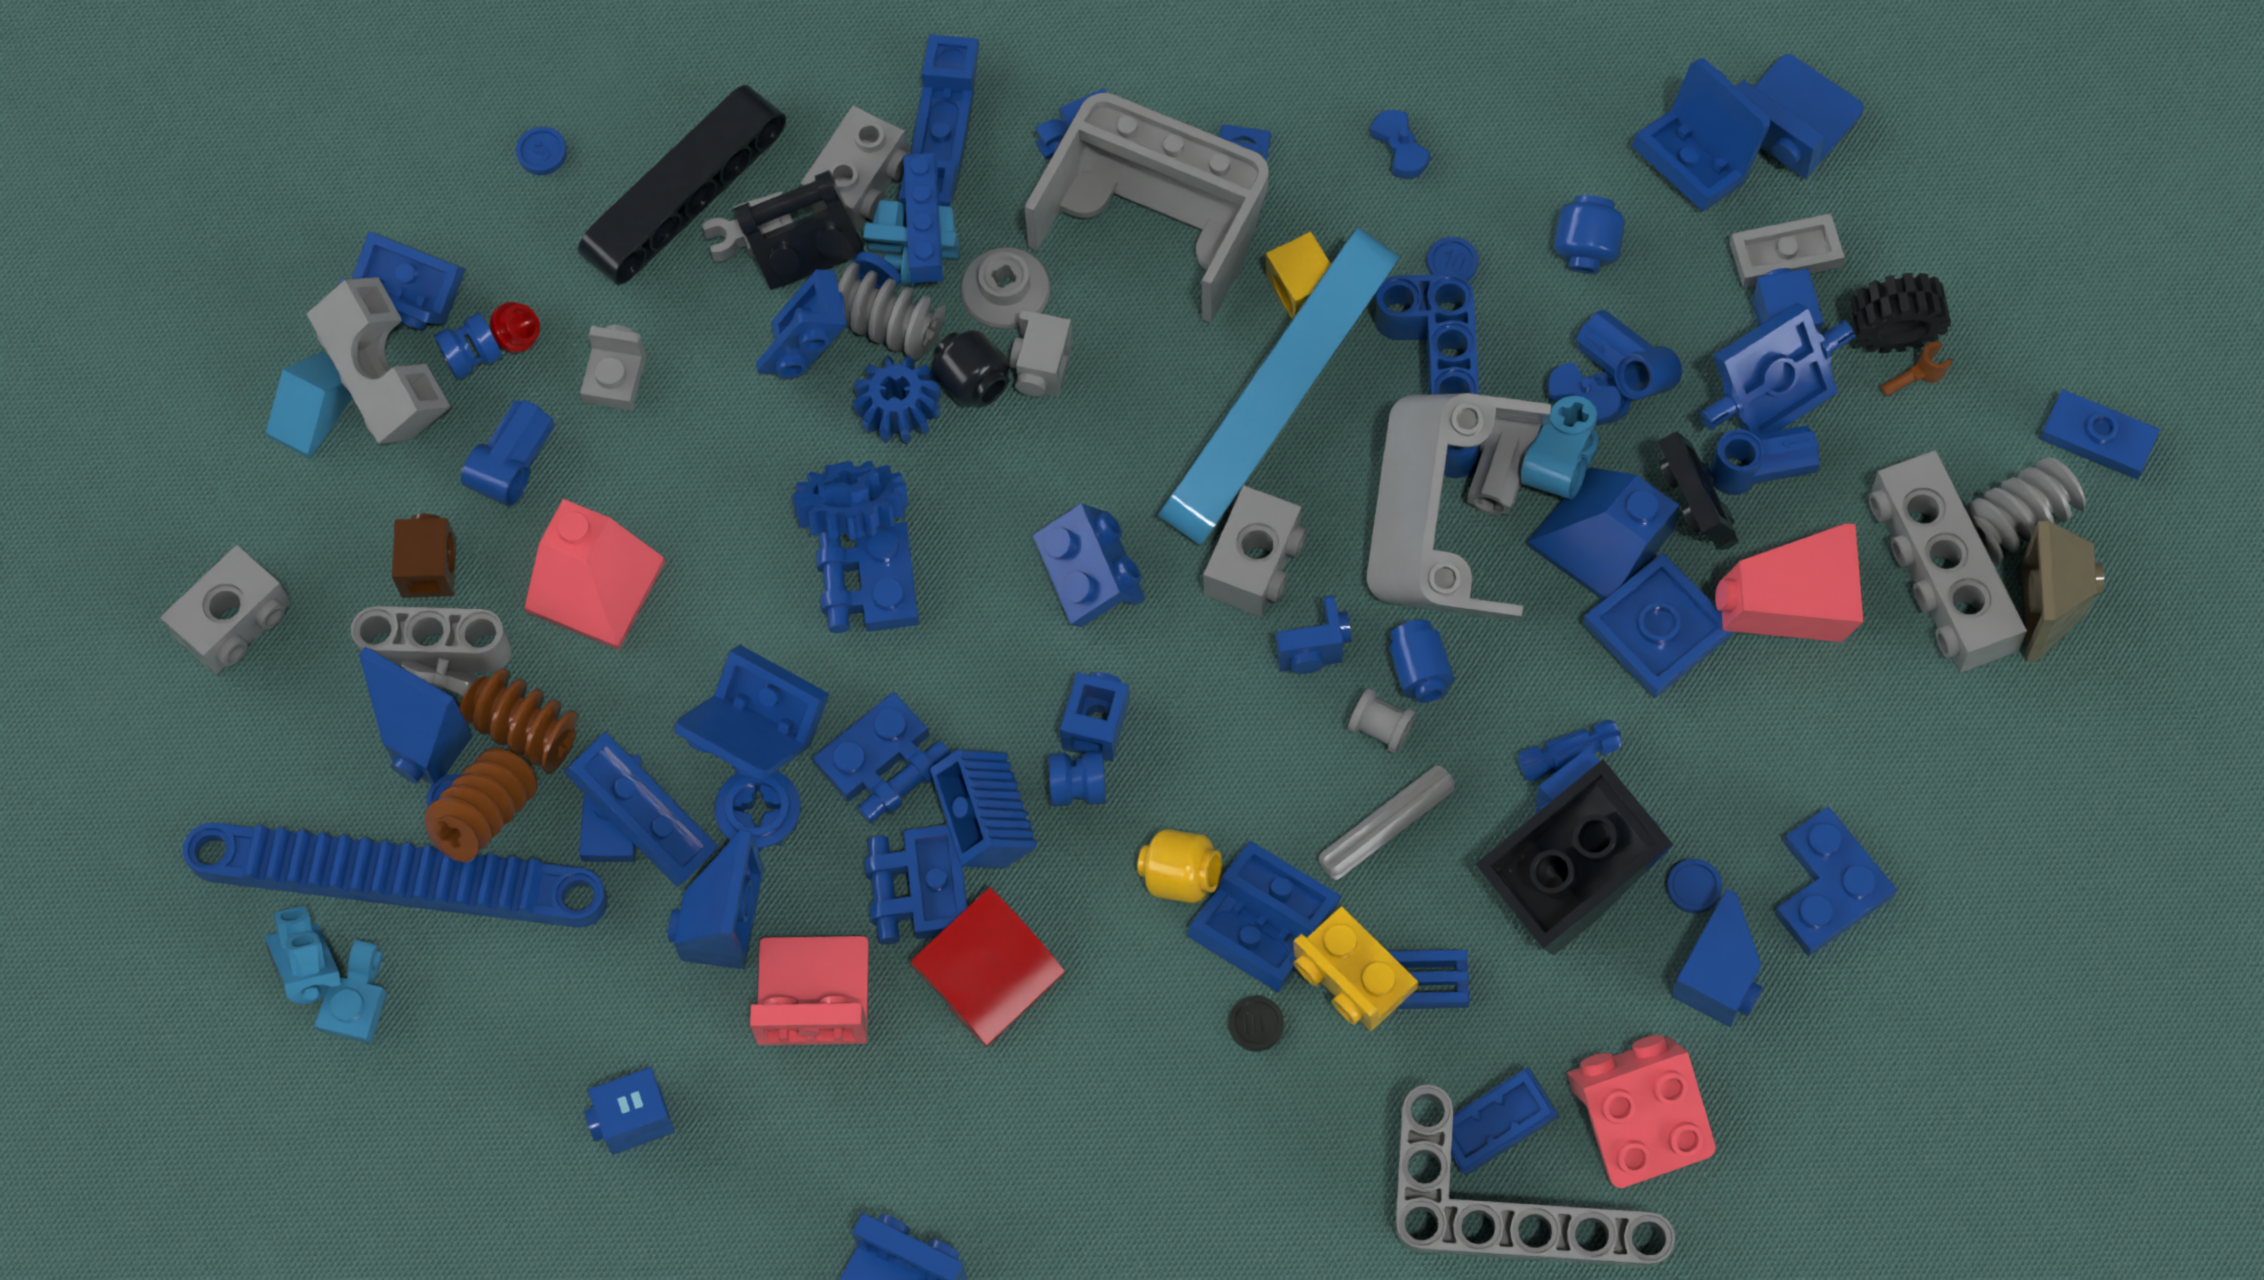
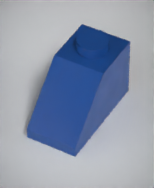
[1672,889,1763,1028]

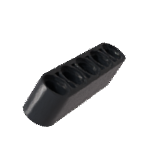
[578,85,786,285]

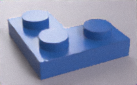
[1774,806,1897,957]

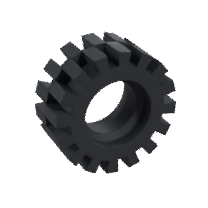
[1850,273,1951,353]

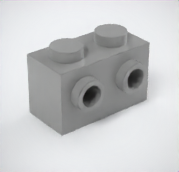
[801,106,910,232]

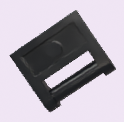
[734,170,864,290]

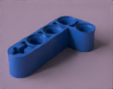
[1374,274,1480,478]

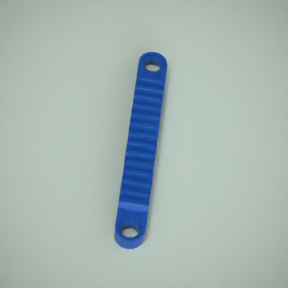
[183,823,608,928]

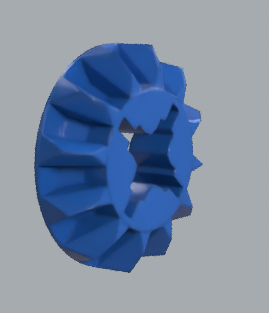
[715,771,802,852]

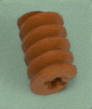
[459,669,579,774]
[425,748,537,862]

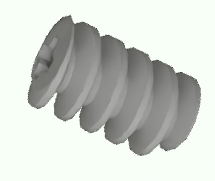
[838,262,946,360]
[1966,457,2086,564]

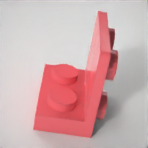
[750,936,869,1045]

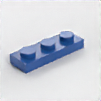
[564,732,719,887]

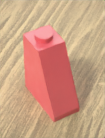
[1715,523,1863,642]

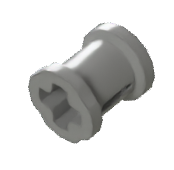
[1347,688,1417,754]

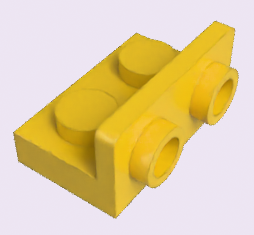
[1293,906,1418,1032]

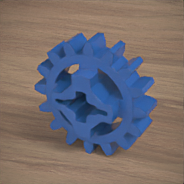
[793,461,908,540]

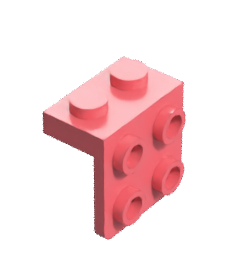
[1566,1035,1716,1188]

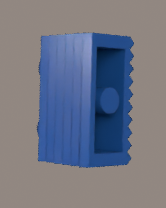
[930,749,1037,869]

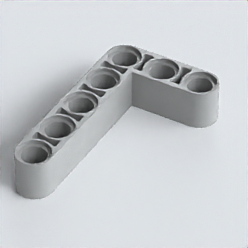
[1395,1084,1675,1268]

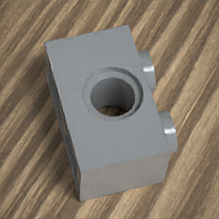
[1203,485,1308,617]
[160,545,291,676]

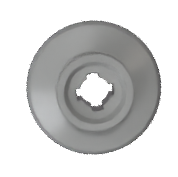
[960,247,1051,329]

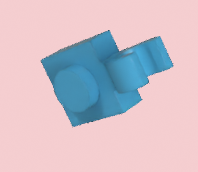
[315,940,387,1044]

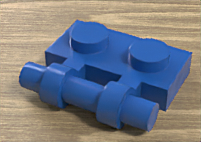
[816,522,919,633]
[812,692,951,824]
[864,825,968,945]

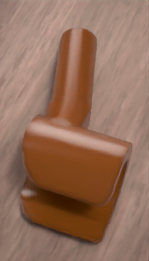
[1880,342,1953,397]

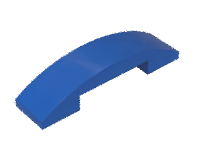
[899,34,979,207]

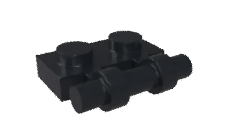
[1658,432,1739,550]

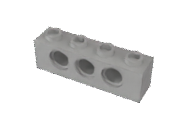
[1869,450,2027,673]

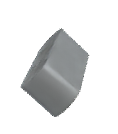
[351,606,512,673]

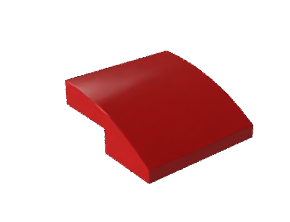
[911,887,1065,1048]

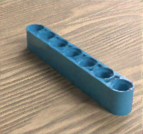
[1157,227,1400,546]

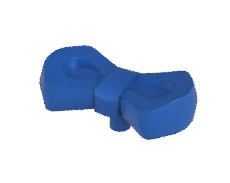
[1370,110,1431,179]
[1547,362,1622,426]

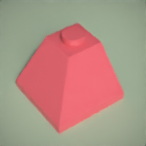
[524,499,666,650]

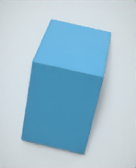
[266,352,353,459]

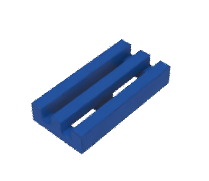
[1388,950,1470,1009]

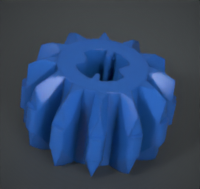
[853,354,941,444]

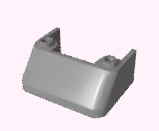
[1024,93,1269,323]
[1367,393,1551,623]

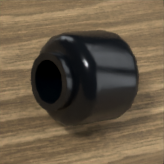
[933,330,1009,407]

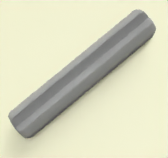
[1319,765,1455,880]

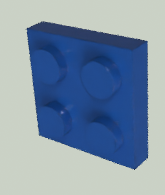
[1583,553,1734,698]

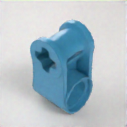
[1521,396,1599,500]

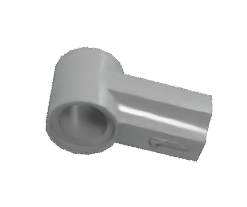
[1467,418,1543,516]

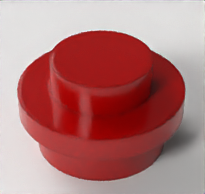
[490,302,540,353]

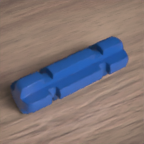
[1518,720,1622,781]

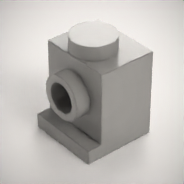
[1010,310,1073,397]

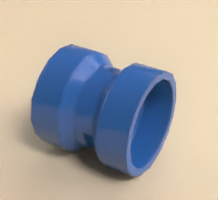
[433,312,503,381]
[1049,751,1106,807]

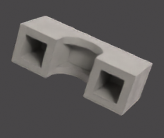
[306,277,450,444]

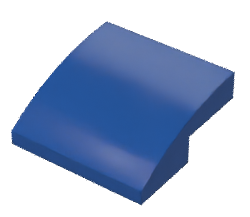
[1187,841,1341,993]

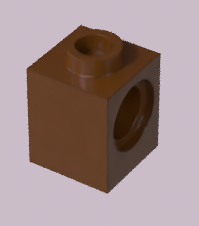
[392,513,457,598]

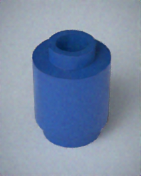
[1389,619,1454,703]

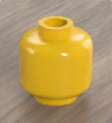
[1137,829,1222,904]

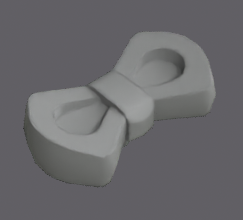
[400,657,478,696]

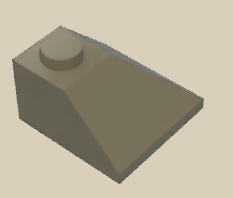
[2020,521,2104,662]

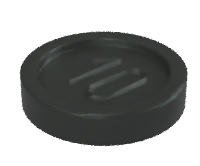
[1229,996,1284,1052]

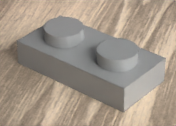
[1730,213,1845,288]

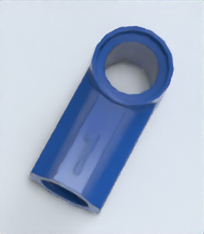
[1576,310,1682,400]
[461,400,555,507]
[1710,425,1820,495]

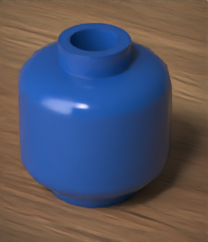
[1554,195,1625,274]

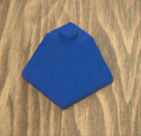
[1527,467,1680,600]
[359,647,473,785]
[668,830,764,969]

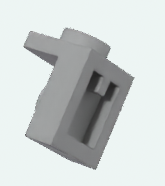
[580,325,647,411]

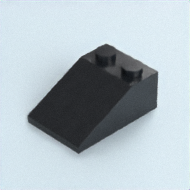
[1476,759,1674,955]

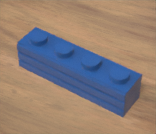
[903,153,943,283]

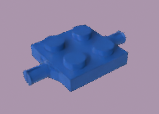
[1699,302,1855,435]

